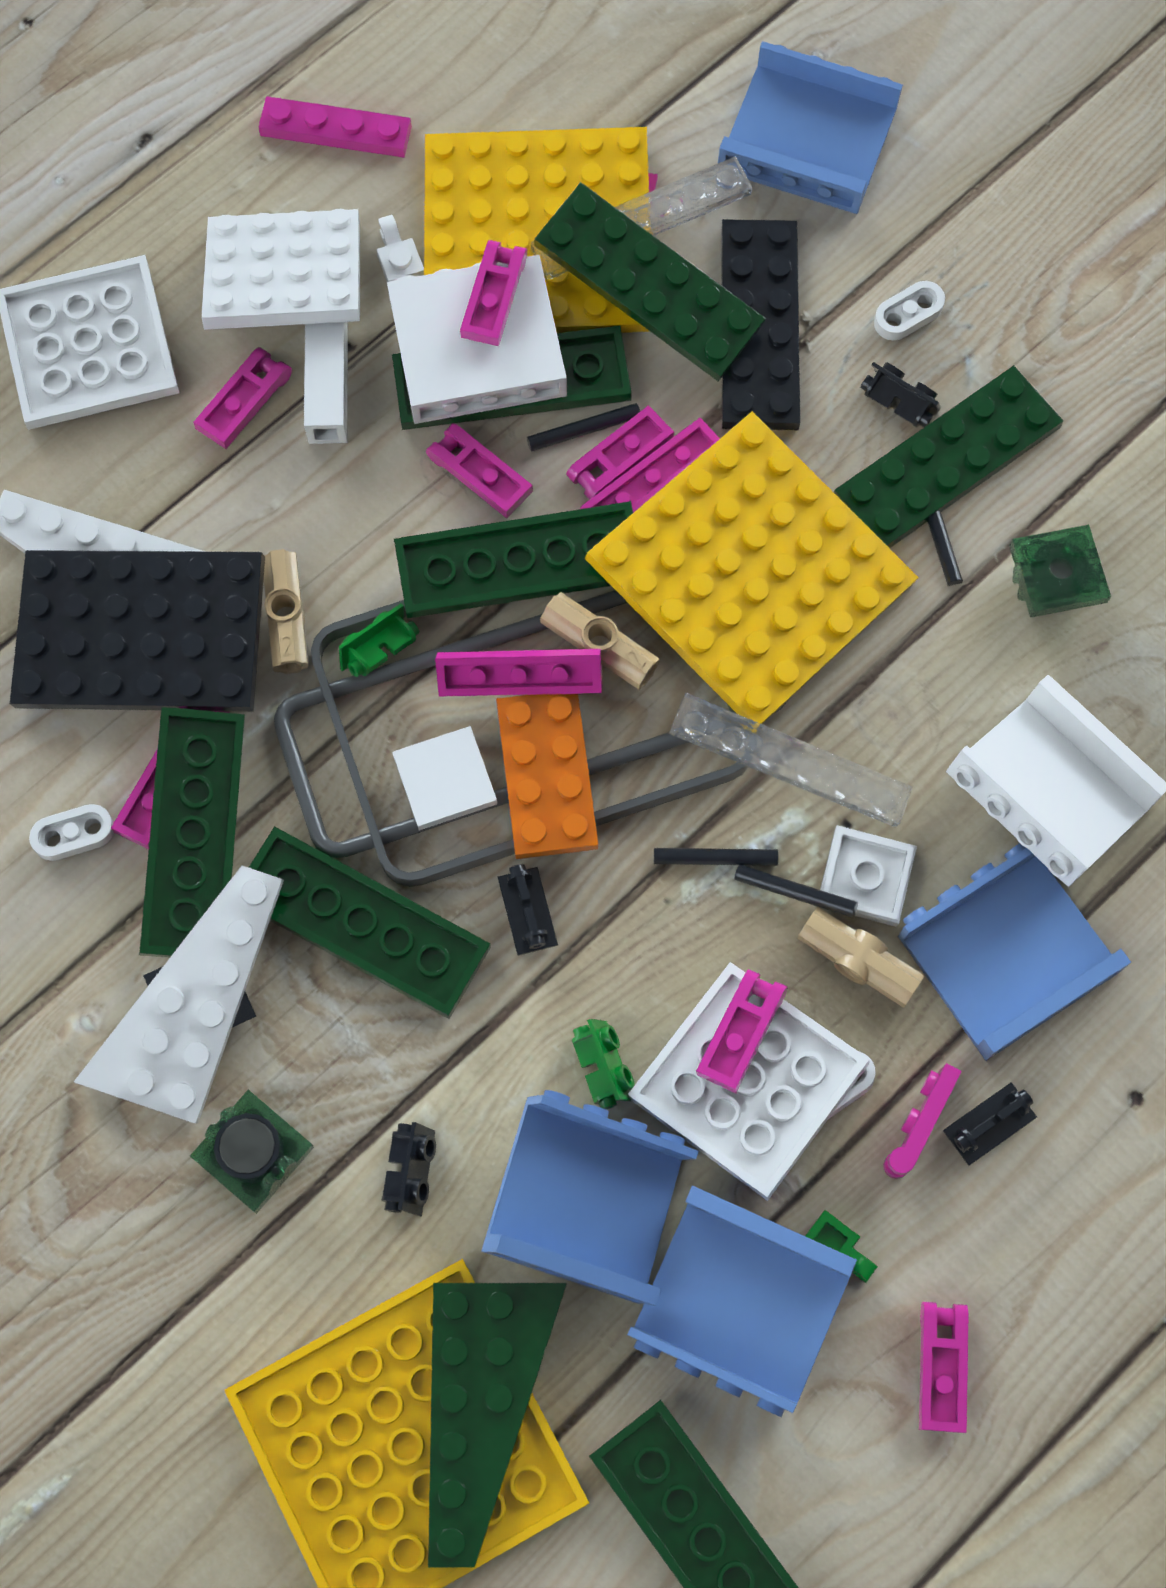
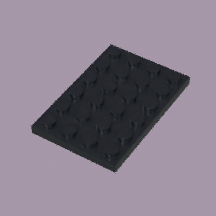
[9,550,265,712]

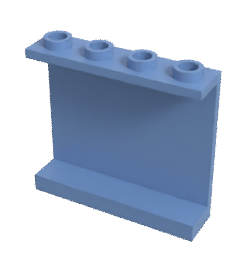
[717,41,903,214]
[898,843,1131,1061]
[481,1090,699,1306]
[627,1185,857,1417]

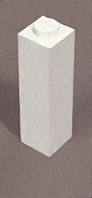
[304,322,348,444]

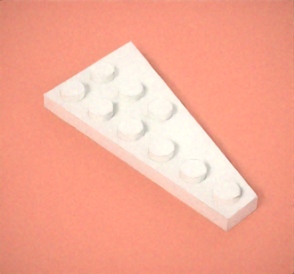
[0,490,206,553]
[74,866,284,1124]

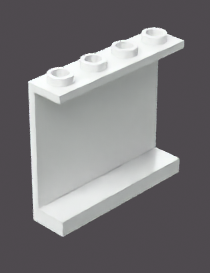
[387,255,567,424]
[946,675,1166,887]

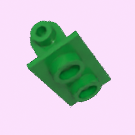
[339,603,420,677]
[572,1019,634,1110]

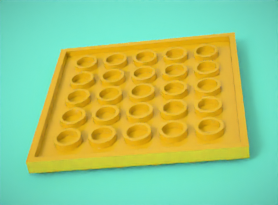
[424,127,650,333]
[585,411,919,731]
[224,1259,589,1588]

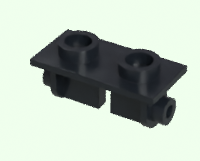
[860,362,941,428]
[497,864,558,956]
[943,1082,1037,1166]
[381,1122,436,1217]

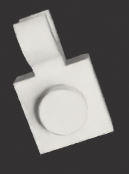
[376,215,424,282]

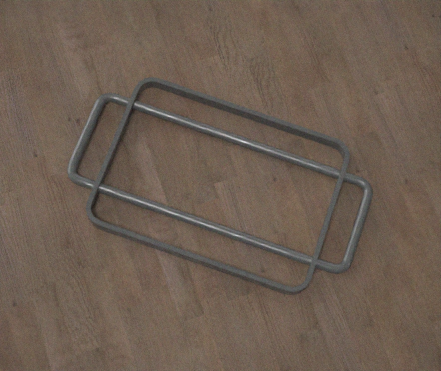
[274,590,786,887]

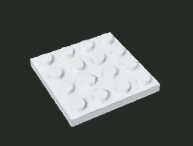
[202,209,360,330]
[0,255,180,430]
[628,962,869,1201]

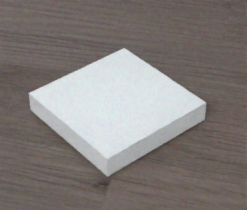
[392,726,497,830]
[820,825,917,927]

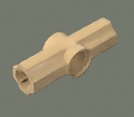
[264,549,308,674]
[540,592,660,690]
[797,907,925,1008]

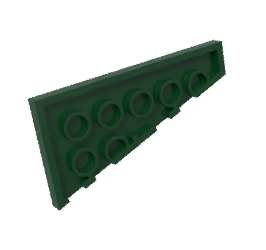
[428,1283,567,1568]

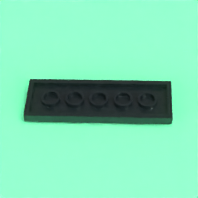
[721,219,800,430]

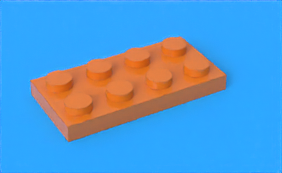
[496,694,598,859]

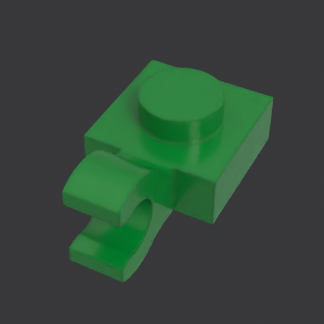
[805,1210,878,1283]

